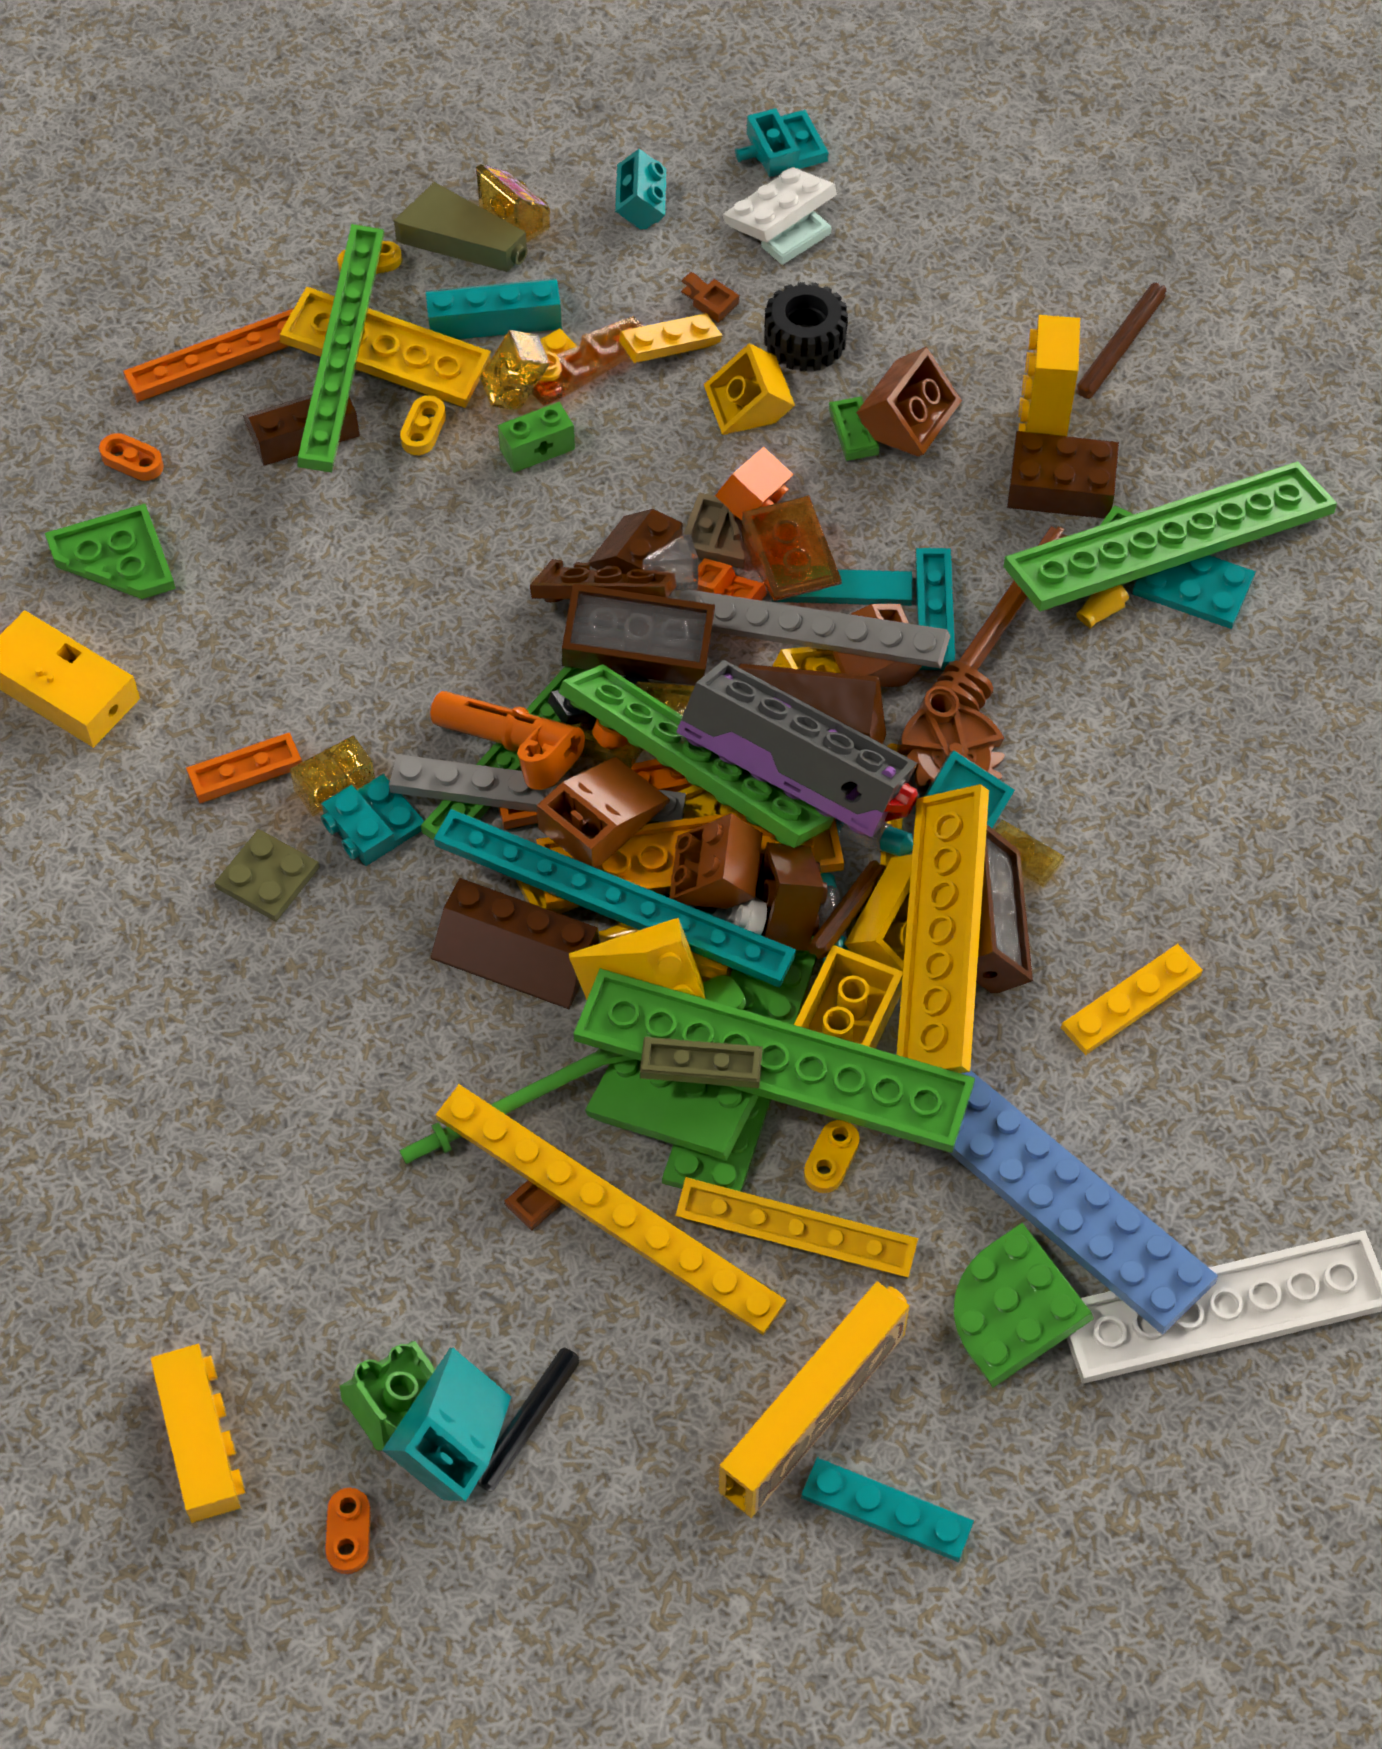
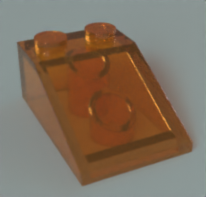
[741,496,842,601]

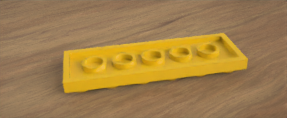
[280,286,491,408]

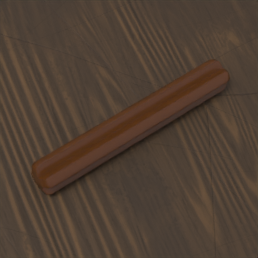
[808,860,886,959]

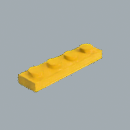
[1061,944,1203,1055]

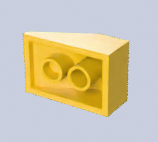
[569,918,706,999]

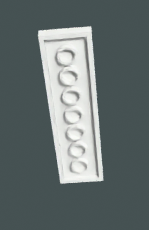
[1067,1230,1382,1384]

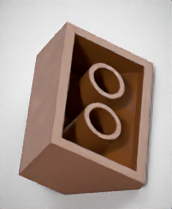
[856,346,962,457]

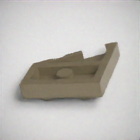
[679,492,745,568]

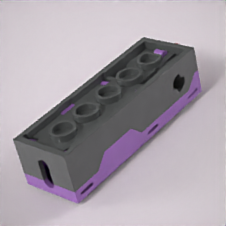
[676,660,919,838]

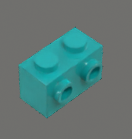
[615,149,667,229]

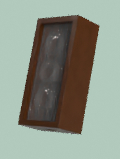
[562,583,715,686]
[976,825,1033,993]

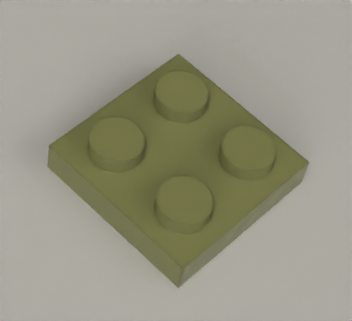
[214,829,320,922]

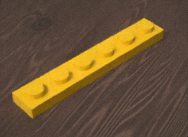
[675,1177,919,1278]

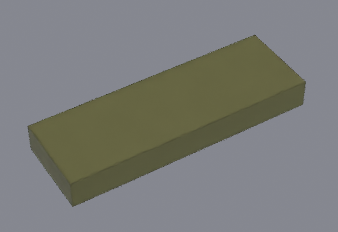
[640,1037,763,1088]

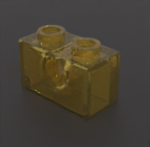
[480,330,550,410]

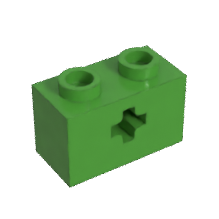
[498,402,575,473]

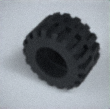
[764,282,848,372]

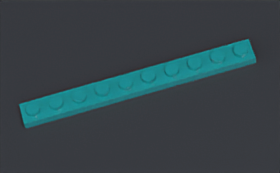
[434,809,796,988]

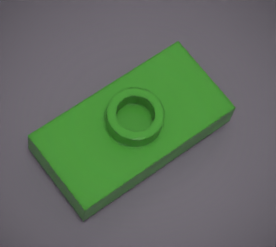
[829,396,879,461]

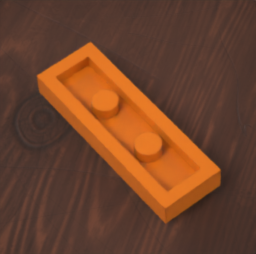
[186,732,303,804]

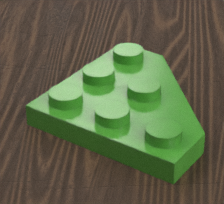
[45,503,176,599]

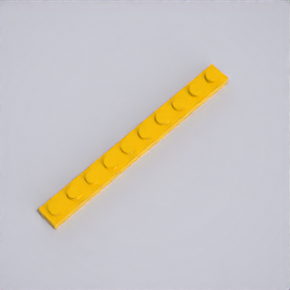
[435,1084,786,1336]

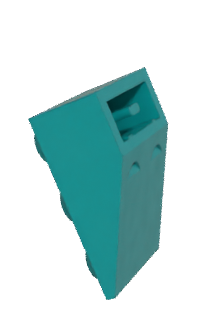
[382,1347,512,1501]

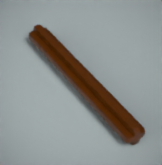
[1076,282,1167,399]

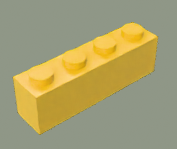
[150,1343,246,1523]

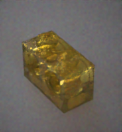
[290,735,375,817]

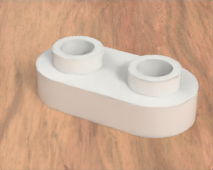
[726,896,767,935]

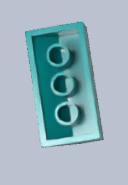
[425,278,562,339]

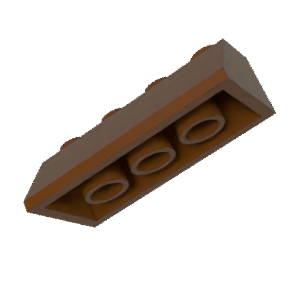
[738,663,887,744]
[431,878,599,1009]

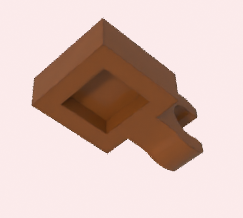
[681,272,740,323]

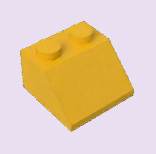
[703,343,795,435]

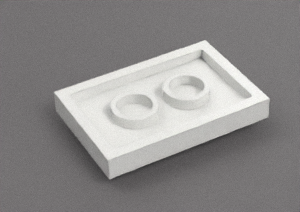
[723,167,837,243]

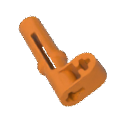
[430,691,585,790]

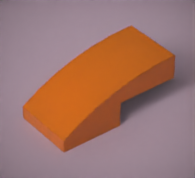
[685,558,767,601]

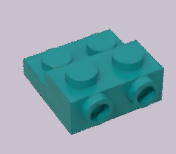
[320,773,424,866]

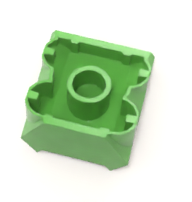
[339,1341,435,1451]

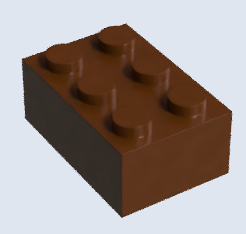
[1007,431,1119,519]

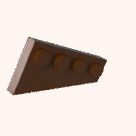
[530,559,676,603]

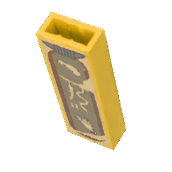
[719,1281,910,1518]

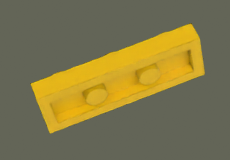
[619,313,722,363]

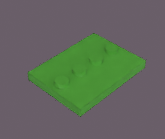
[585,1059,759,1161]

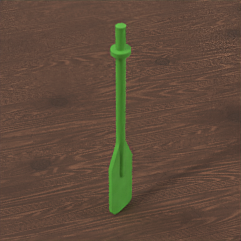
[399,975,746,1164]

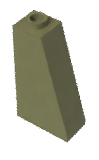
[394,182,528,272]

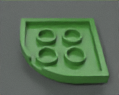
[954,1223,1094,1388]

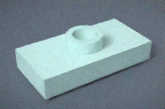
[761,211,831,265]

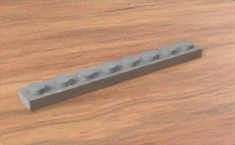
[679,588,950,668]
[389,754,686,824]

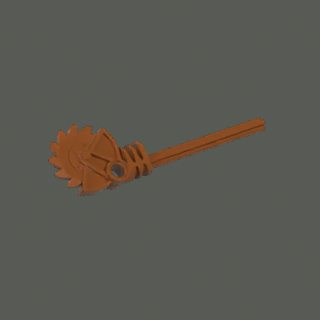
[897,526,1067,788]

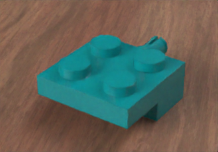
[735,108,829,177]

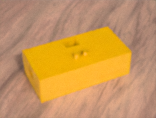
[0,610,140,748]

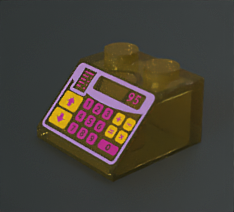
[476,164,550,243]

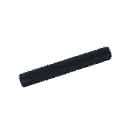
[477,1347,579,1492]

